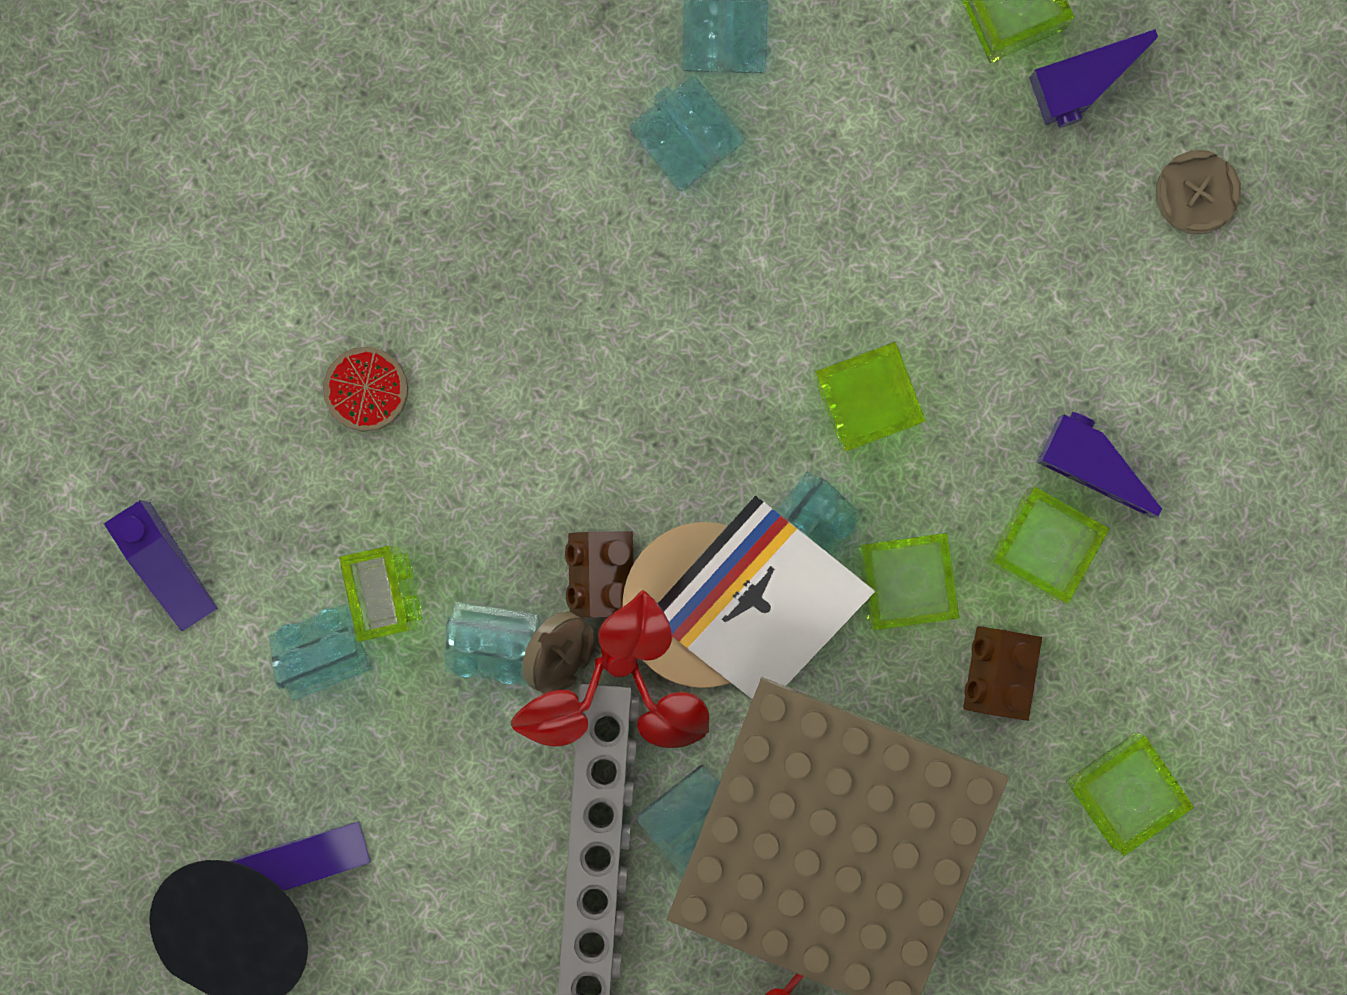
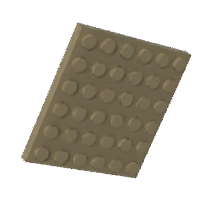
[666,677,1009,995]

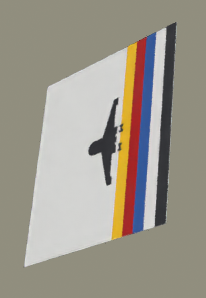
[658,495,875,699]

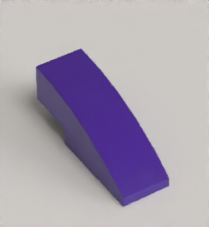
[230,821,371,891]

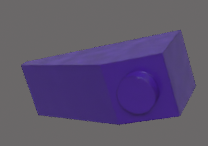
[1029,29,1158,128]
[1036,412,1162,518]
[103,500,218,632]

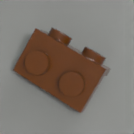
[565,531,634,618]
[963,626,1042,721]

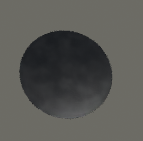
[149,860,308,995]

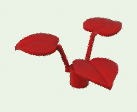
[511,590,710,748]

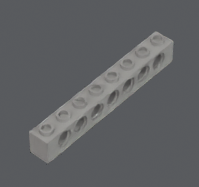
[558,683,640,995]

